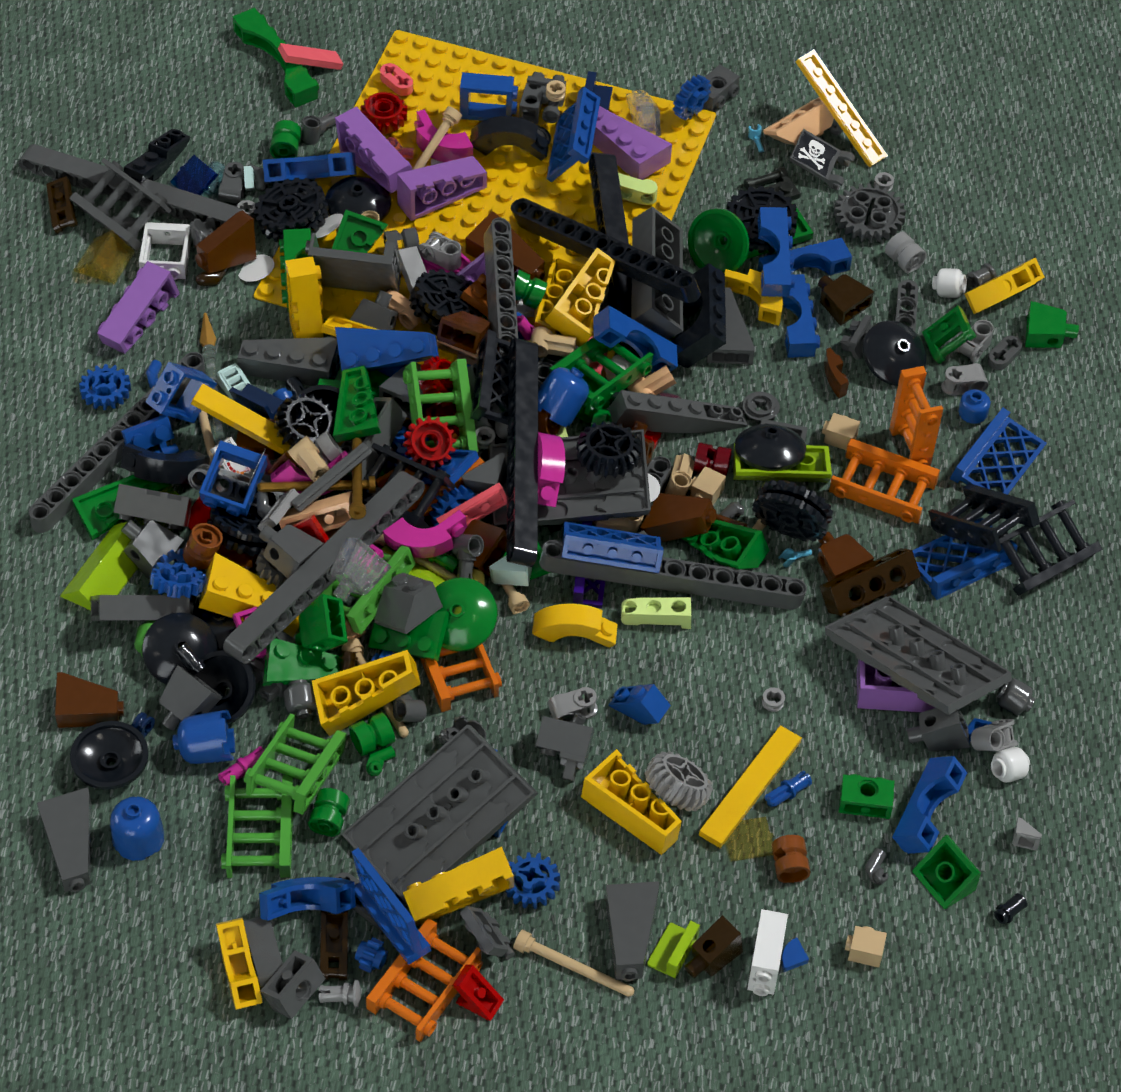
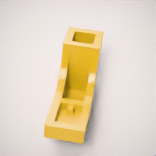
[724,269,783,326]
[532,604,618,647]
[216,918,263,1010]

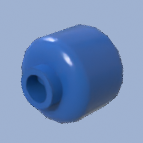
[958,389,991,424]

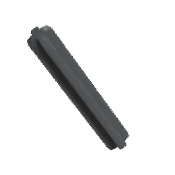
[291,443,372,512]

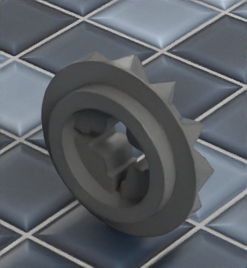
[742,391,780,423]

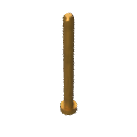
[349,438,366,519]
[257,476,376,493]

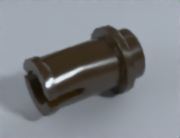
[338,651,358,671]

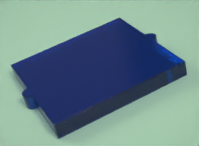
[170,155,218,195]

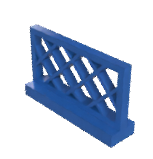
[546,87,601,182]
[950,407,1047,494]
[912,518,1017,600]
[561,522,664,573]
[352,848,431,965]

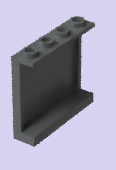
[305,233,402,293]

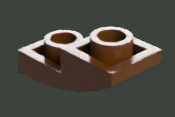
[824,348,849,398]

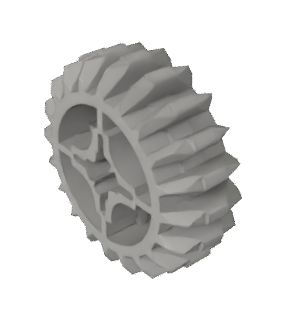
[645,751,713,812]

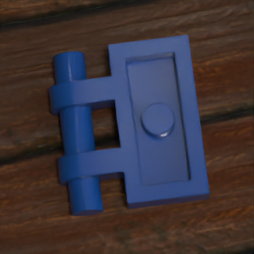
[121,415,179,454]

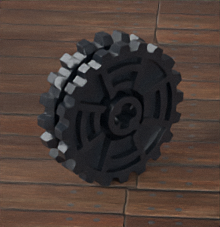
[254,178,329,242]
[726,186,798,253]
[409,269,483,331]
[752,480,834,542]
[207,499,281,557]

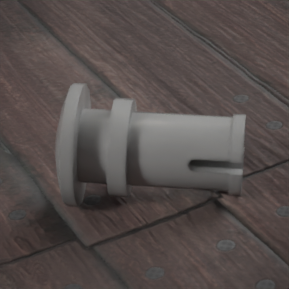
[319,980,361,1007]

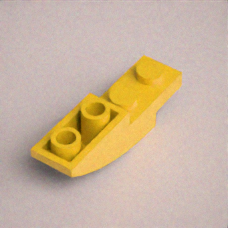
[965,257,1045,314]

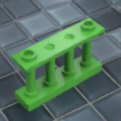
[403,359,478,452]
[312,545,416,634]
[244,713,347,815]
[221,775,294,878]

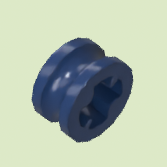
[131,712,155,738]

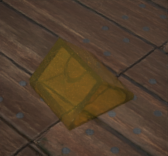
[74,230,135,284]

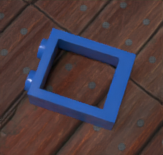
[460,72,518,121]
[145,362,217,423]
[199,440,268,516]

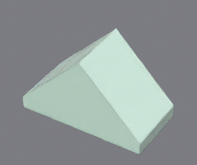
[489,556,532,586]

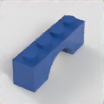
[263,152,357,182]
[757,207,795,297]
[757,238,852,275]
[782,274,820,358]
[593,306,678,373]
[892,756,967,854]

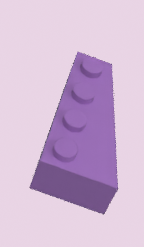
[335,106,412,193]
[593,106,672,180]
[397,156,487,221]
[97,261,180,354]
[857,659,935,712]

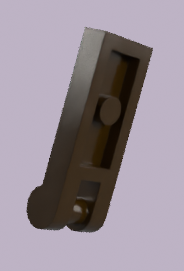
[46,176,78,233]
[320,910,348,981]

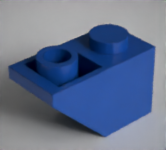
[609,684,671,725]

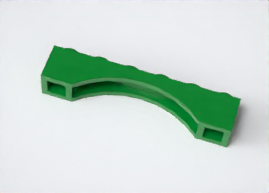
[232,7,319,108]

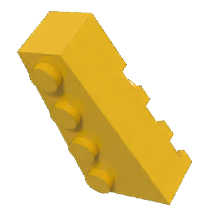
[581,749,682,855]

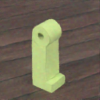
[618,173,658,205]
[621,597,691,629]

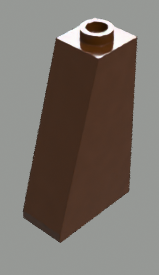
[465,211,545,280]

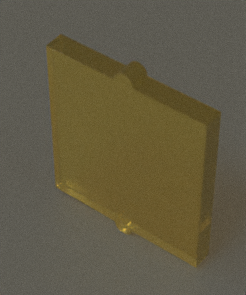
[724,817,773,861]

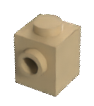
[822,413,860,450]
[689,466,726,505]
[845,926,887,968]

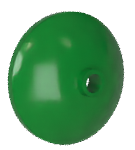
[688,208,749,273]
[435,577,498,652]

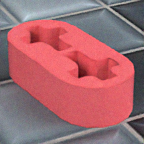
[380,63,413,96]

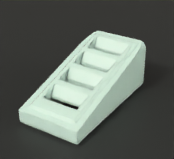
[217,363,250,400]

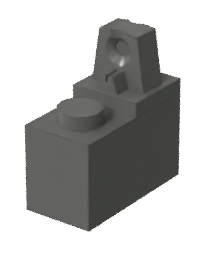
[536,716,594,781]

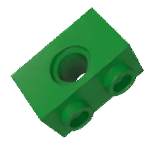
[839,774,895,819]

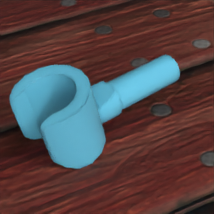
[748,124,764,153]
[778,548,812,567]

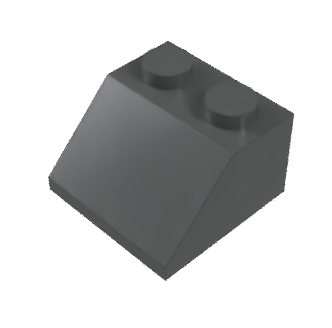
[374,573,443,634]

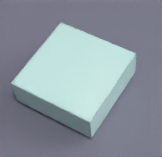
[244,166,255,191]

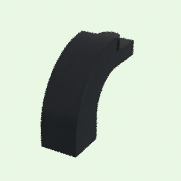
[470,116,549,161]
[120,443,210,484]

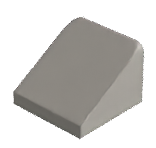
[1012,817,1042,850]

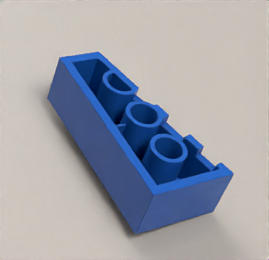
[335,327,439,372]

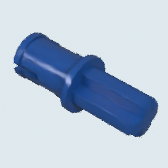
[765,771,812,807]

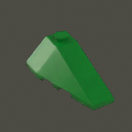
[681,520,769,569]

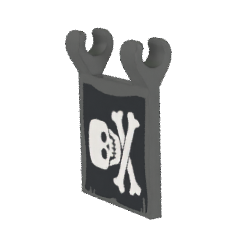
[789,129,855,190]

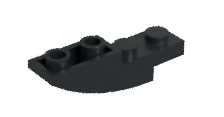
[123,129,190,182]

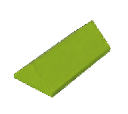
[733,443,832,483]
[60,520,138,610]

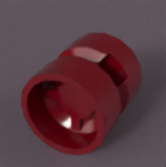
[693,442,732,477]

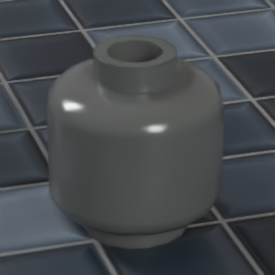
[995,678,1035,715]
[283,679,317,719]

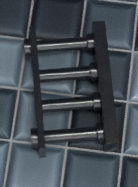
[343,443,456,529]
[928,483,1040,552]
[990,499,1103,596]

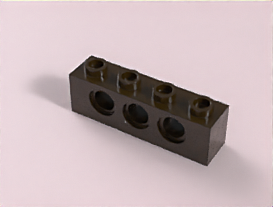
[819,548,921,617]

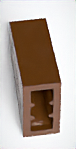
[195,210,257,274]
[641,493,717,542]
[55,672,125,728]

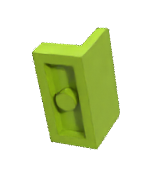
[647,921,700,978]

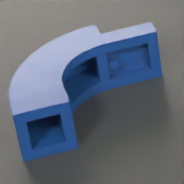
[259,877,356,921]

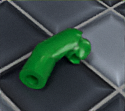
[366,745,396,777]

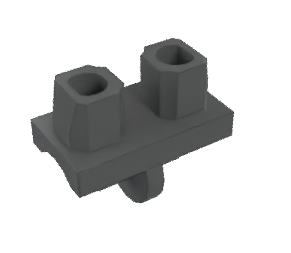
[841,315,872,360]

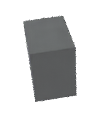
[461,452,507,494]

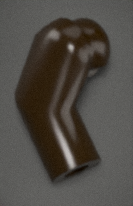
[196,268,228,286]

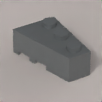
[114,484,194,531]

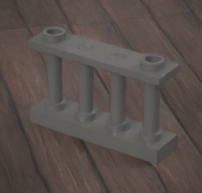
[69,158,172,251]

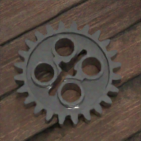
[834,183,906,243]

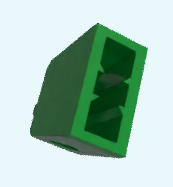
[1025,301,1079,348]
[295,594,348,652]

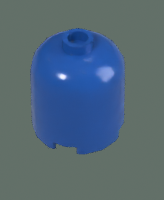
[538,367,589,427]
[173,710,235,764]
[110,797,164,860]

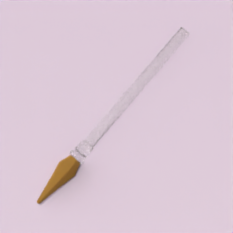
[200,313,224,446]

